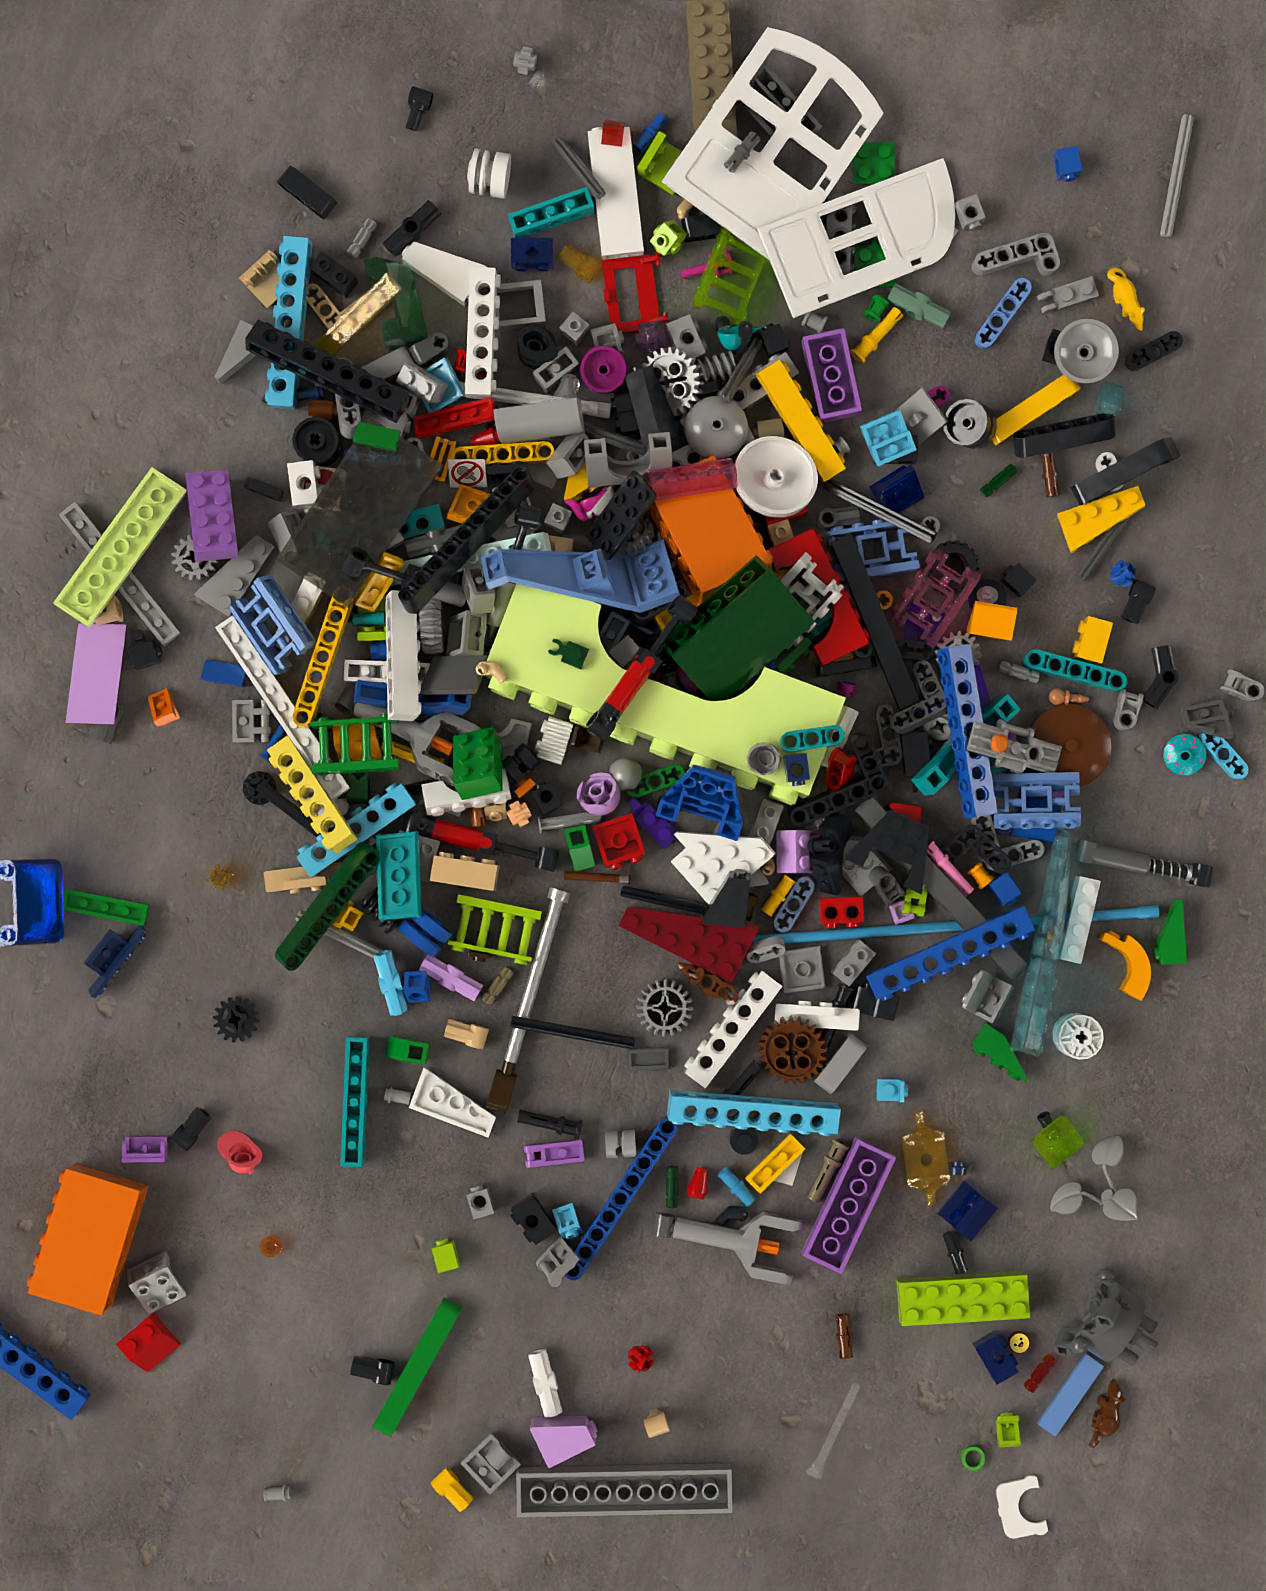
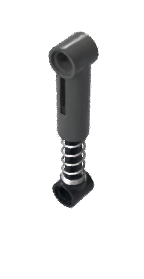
[1074,840,1214,888]

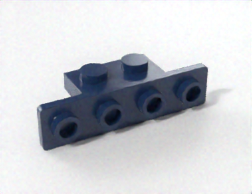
[84,925,147,999]

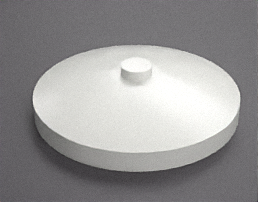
[733,436,818,517]

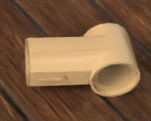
[444,1019,489,1050]
[644,1408,670,1438]

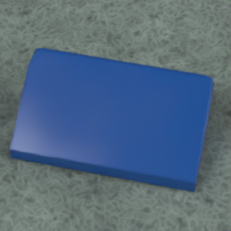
[200,660,246,687]

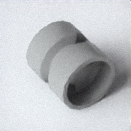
[605,1129,636,1158]

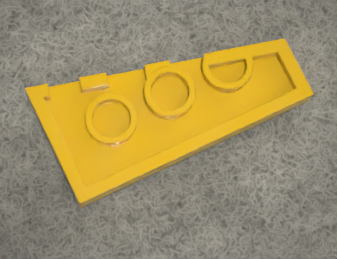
[1057,486,1145,554]

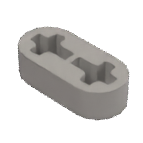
[746,936,785,963]

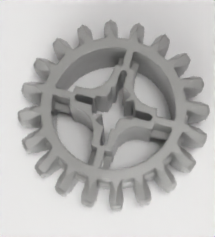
[419,598,445,654]
[636,979,693,1037]

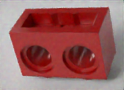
[819,897,864,928]

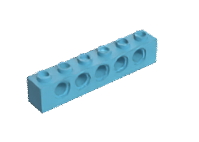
[296,782,417,877]

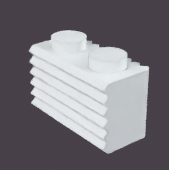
[534,716,574,765]

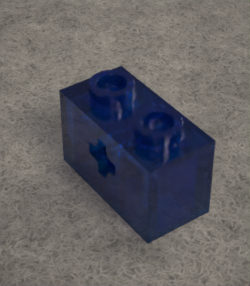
[511,238,554,272]
[972,1331,1018,1385]

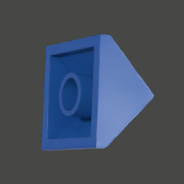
[1010,794,1060,843]

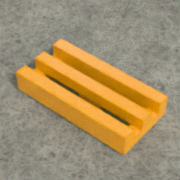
[424,436,457,483]

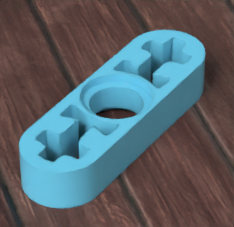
[1199,733,1249,780]

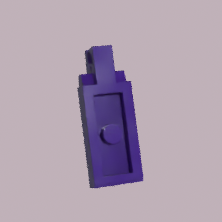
[628,797,677,849]

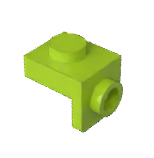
[995,1413,1021,1447]

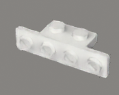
[775,1001,860,1030]

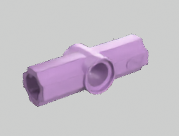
[419,955,483,1001]

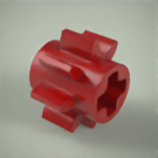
[628,1344,654,1373]

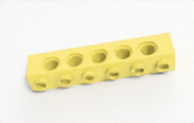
[267,735,358,854]

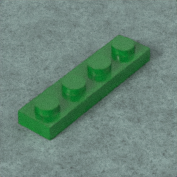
[61,889,150,926]

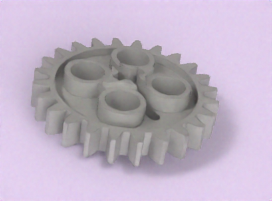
[642,347,704,416]

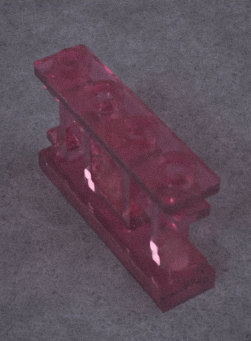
[891,548,982,649]

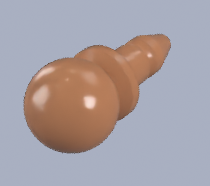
[1049,688,1089,705]

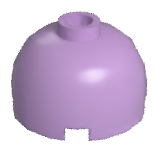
[577,772,620,816]

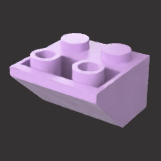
[776,830,822,873]

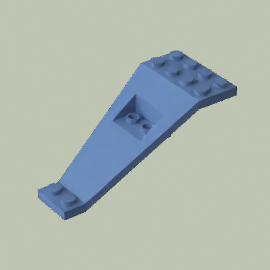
[481,539,680,613]

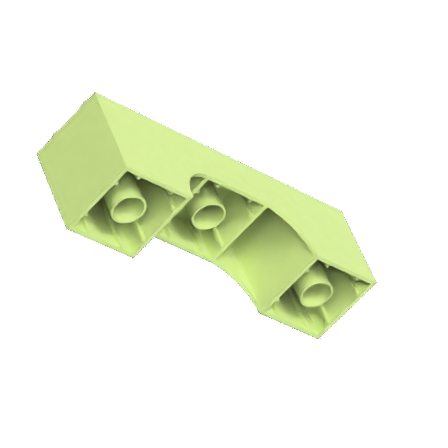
[486,584,846,806]

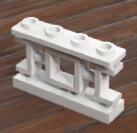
[781,552,844,650]

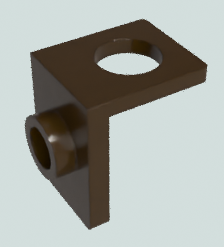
[468,930,494,962]

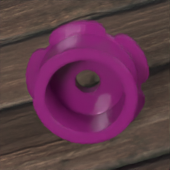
[837,681,857,697]

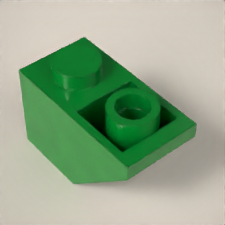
[564,825,595,871]
[385,1035,430,1065]

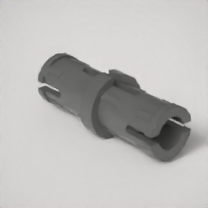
[724,131,761,173]

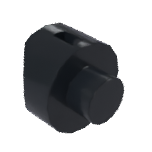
[729,1127,758,1155]

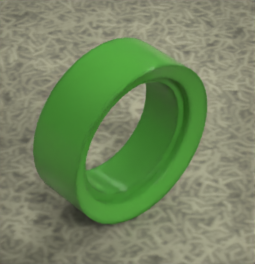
[961,1446,985,1471]

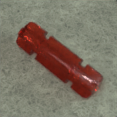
[1024,1354,1057,1393]

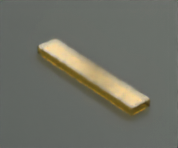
[307,273,402,361]

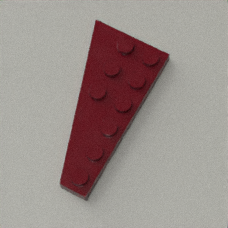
[618,907,761,983]

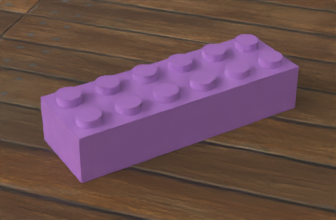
[801,1136,896,1274]

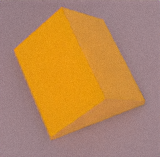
[966,601,1017,641]
[332,725,383,762]

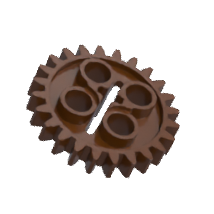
[758,1015,828,1085]

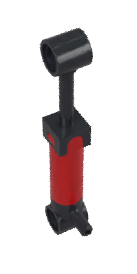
[586,594,698,741]
[401,811,560,872]

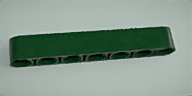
[275,842,380,971]

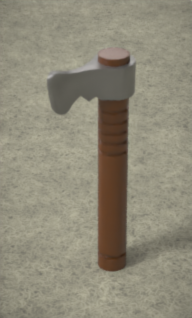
[564,861,631,885]

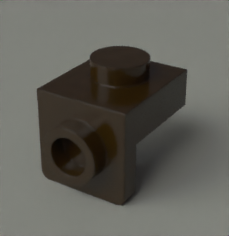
[570,725,604,754]

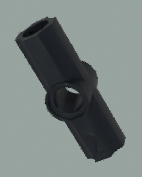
[383,200,441,257]

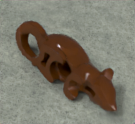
[677,962,738,1006]
[1089,1379,1125,1448]

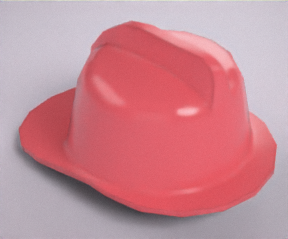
[217,1131,263,1175]

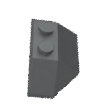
[747,63,822,142]

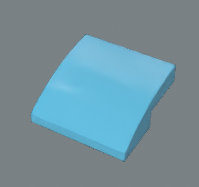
[860,409,917,466]

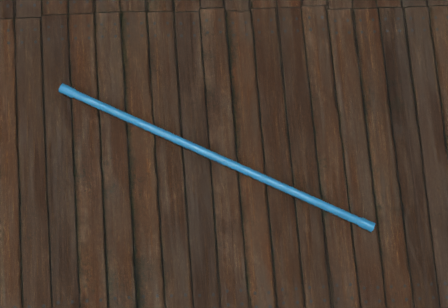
[753,905,1159,944]

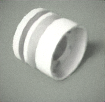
[467,148,511,199]
[1052,1013,1104,1060]

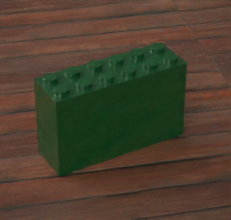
[663,555,815,701]

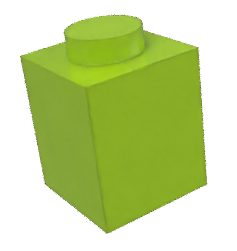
[431,1238,460,1273]

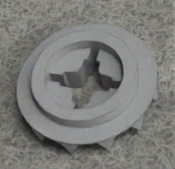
[923,712,951,741]

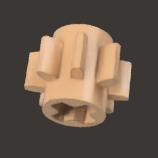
[506,801,532,827]

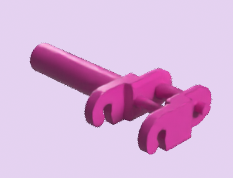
[680,248,734,279]

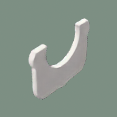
[996,1475,1048,1539]

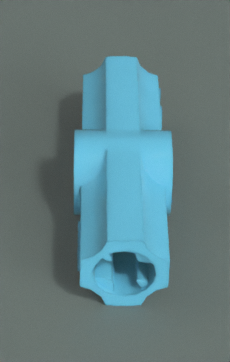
[374,950,408,1016]

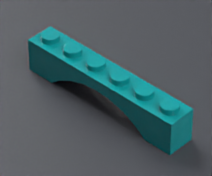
[911,694,1021,796]

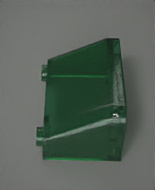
[363,257,428,353]

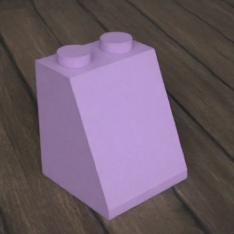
[530,1416,598,1468]

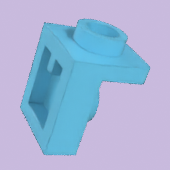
[876,1079,908,1102]
[552,1203,583,1239]

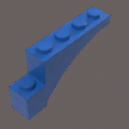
[353,680,472,717]

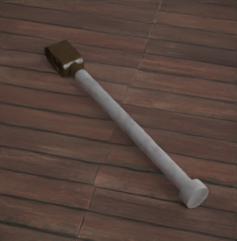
[486,887,570,1114]

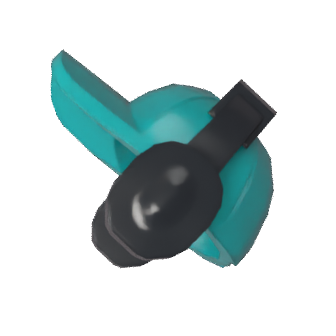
[715,316,761,355]

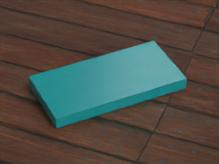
[376,831,422,921]

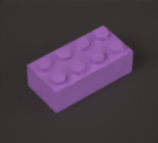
[801,328,862,423]
[185,470,238,562]

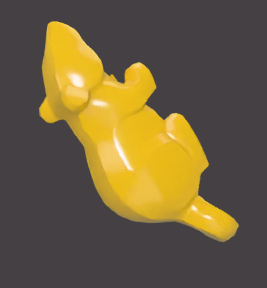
[1107,268,1145,331]

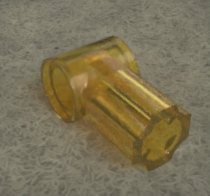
[558,243,602,284]

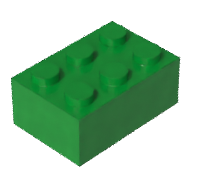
[453,727,503,800]

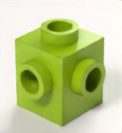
[650,220,688,256]

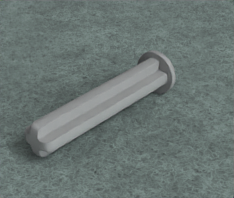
[538,812,601,834]

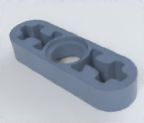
[773,877,814,933]

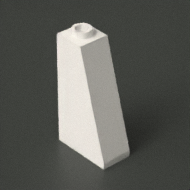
[402,242,486,307]

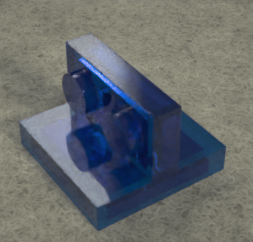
[869,465,925,513]
[937,1181,998,1241]

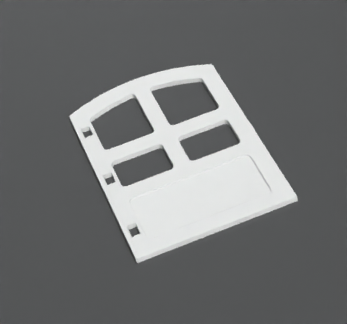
[662,27,883,260]

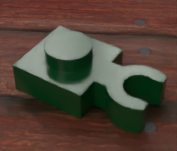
[548,639,589,670]

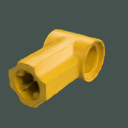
[430,1467,474,1512]

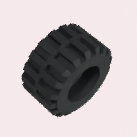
[924,540,980,596]

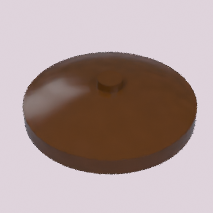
[1029,704,1111,787]

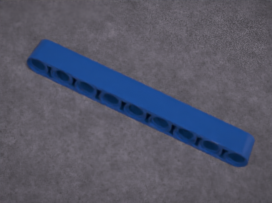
[565,1116,677,1280]

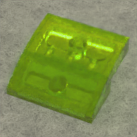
[1030,1114,1085,1170]

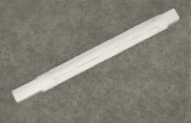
[459,381,611,418]

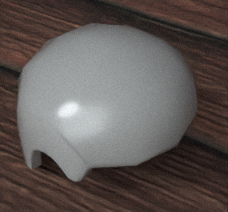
[746,742,781,775]
[609,758,642,791]

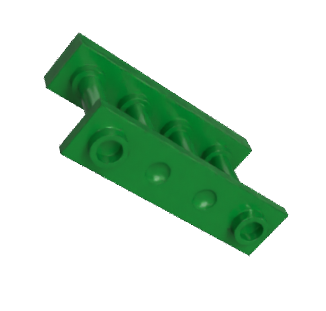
[310,713,401,775]

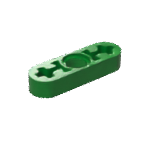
[626,764,685,798]

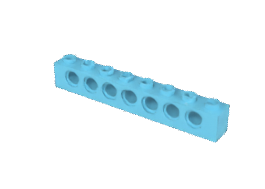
[265,236,313,410]
[667,1090,841,1136]

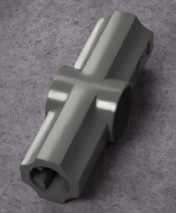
[405,525,461,559]

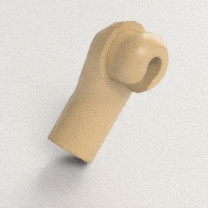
[475,661,508,684]

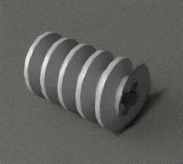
[695,351,736,383]

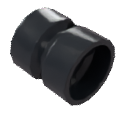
[502,743,541,783]

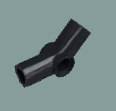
[1143,645,1179,709]

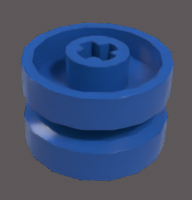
[398,908,453,958]

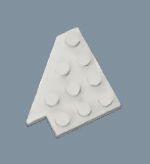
[671,831,776,904]

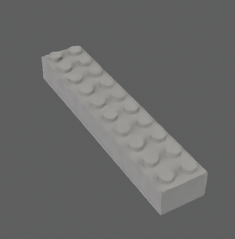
[516,1463,732,1517]

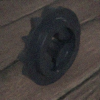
[242,771,277,805]

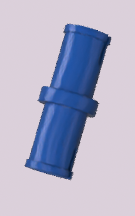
[633,113,669,154]

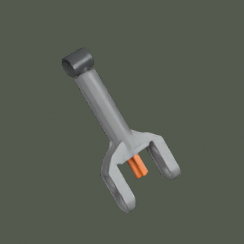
[335,687,481,786]
[652,1211,804,1285]

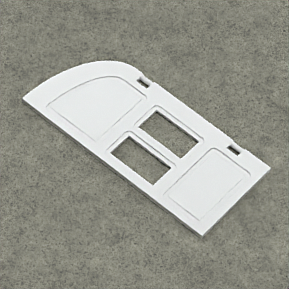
[757,158,955,318]

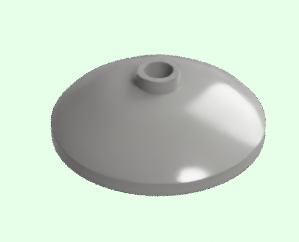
[1054,319,1119,384]
[684,396,748,460]

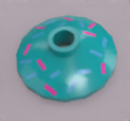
[1163,734,1206,776]

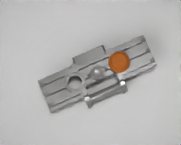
[967,719,1062,774]

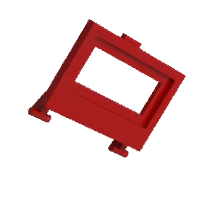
[602,252,668,334]

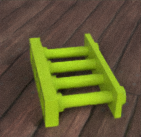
[448,894,542,965]

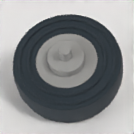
[968,579,1007,610]

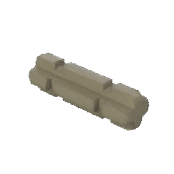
[482,967,514,1005]

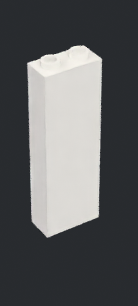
[588,125,644,260]

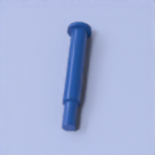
[259,724,286,762]

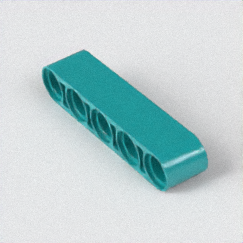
[1023,649,1127,692]

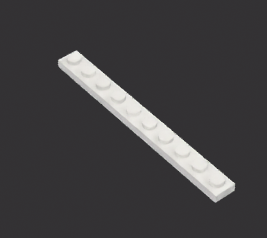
[215,615,351,800]

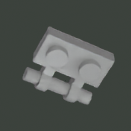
[232,700,271,743]

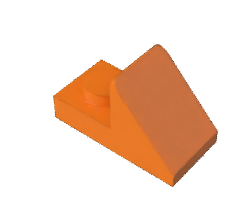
[148,688,180,727]

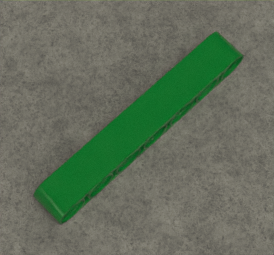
[372,1298,462,1437]

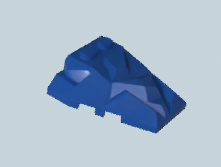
[656,764,743,841]

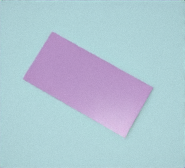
[65,623,126,724]

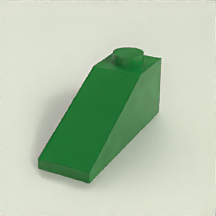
[1153,899,1187,964]

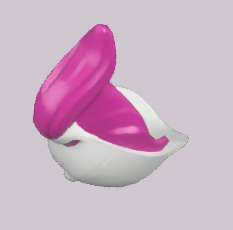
[565,485,617,521]

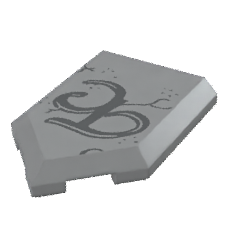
[842,836,892,896]

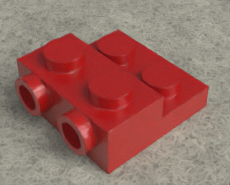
[592,813,646,870]

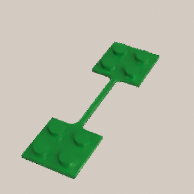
[853,142,897,288]

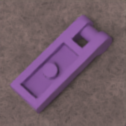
[523,1139,585,1168]

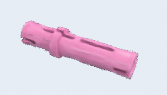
[927,840,974,897]

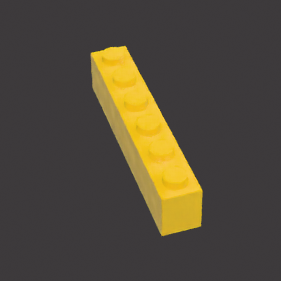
[755,359,846,482]

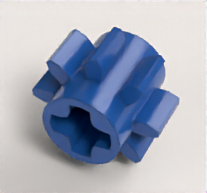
[1110,560,1137,588]

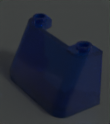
[0,859,64,946]

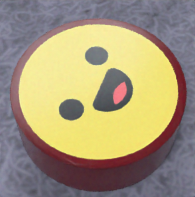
[1008,1331,1030,1354]

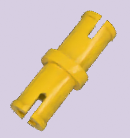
[761,875,796,917]

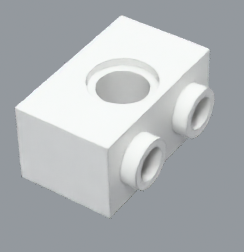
[287,460,323,509]

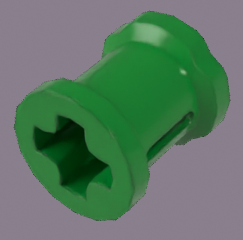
[863,295,889,323]

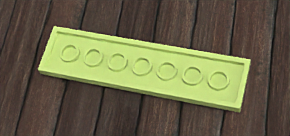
[53,467,187,628]

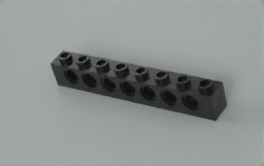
[245,320,409,423]

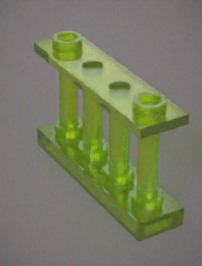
[690,227,769,326]

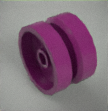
[580,346,627,394]

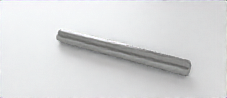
[1160,114,1194,238]

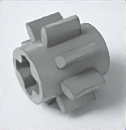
[513,46,537,75]

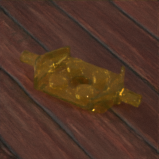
[901,1111,950,1206]

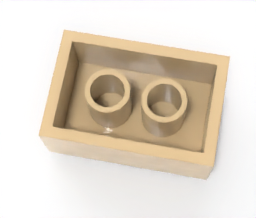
[430,852,500,891]

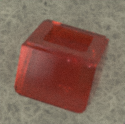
[601,120,625,147]

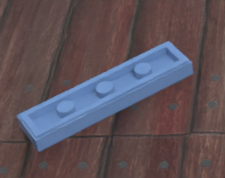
[1037,1353,1104,1437]

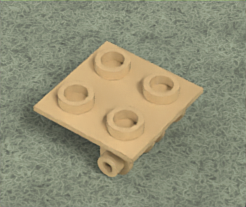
[239,250,297,309]

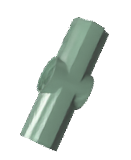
[887,283,951,329]

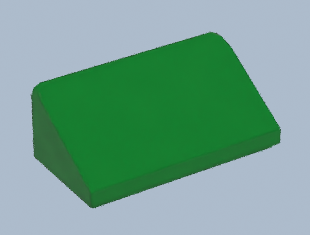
[353,422,401,452]

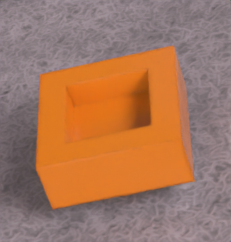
[514,778,536,799]

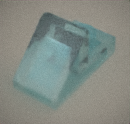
[1094,381,1123,416]

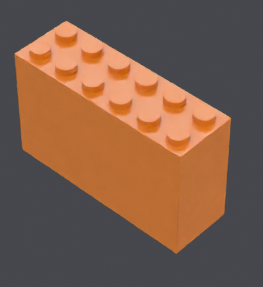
[648,455,773,606]
[27,1163,149,1316]

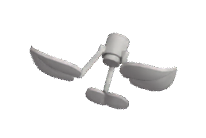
[1050,1136,1138,1221]

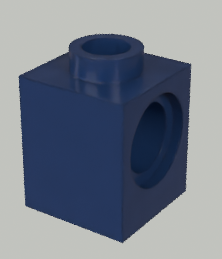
[783,753,810,786]

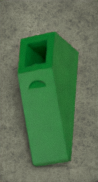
[970,1023,1027,1082]

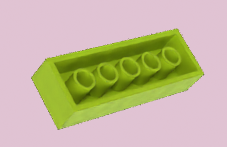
[896,1271,1030,1326]

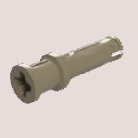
[807,1139,850,1203]

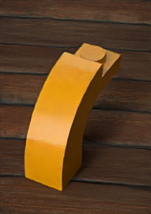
[1098,931,1151,1001]

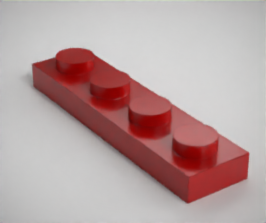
[414,397,495,439]

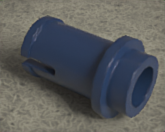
[297,385,325,402]

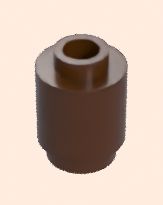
[308,399,338,422]

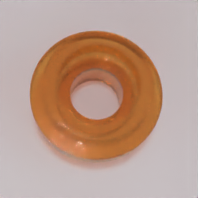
[260,1235,282,1257]

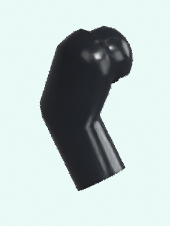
[715,1206,748,1226]

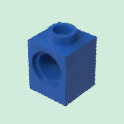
[1053,146,1082,182]
[987,872,1021,906]
[403,971,431,1003]

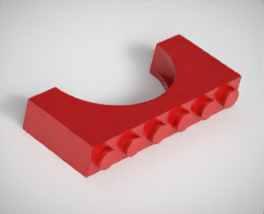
[768,528,870,667]

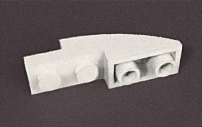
[275,569,328,649]

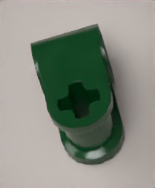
[347,772,370,805]

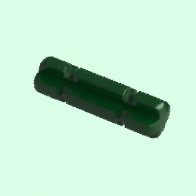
[980,464,1017,497]
[665,1166,678,1208]

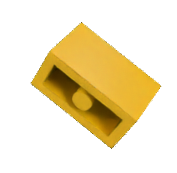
[1072,616,1113,665]

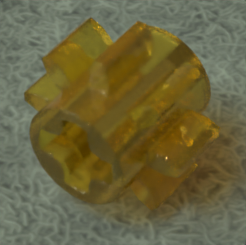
[206,864,234,890]

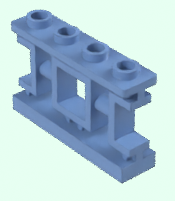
[827,518,920,583]
[229,575,317,675]
[993,772,1081,830]

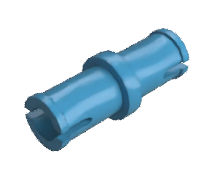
[717,1166,756,1207]

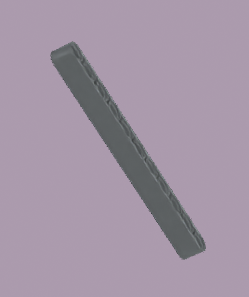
[854,797,1028,981]

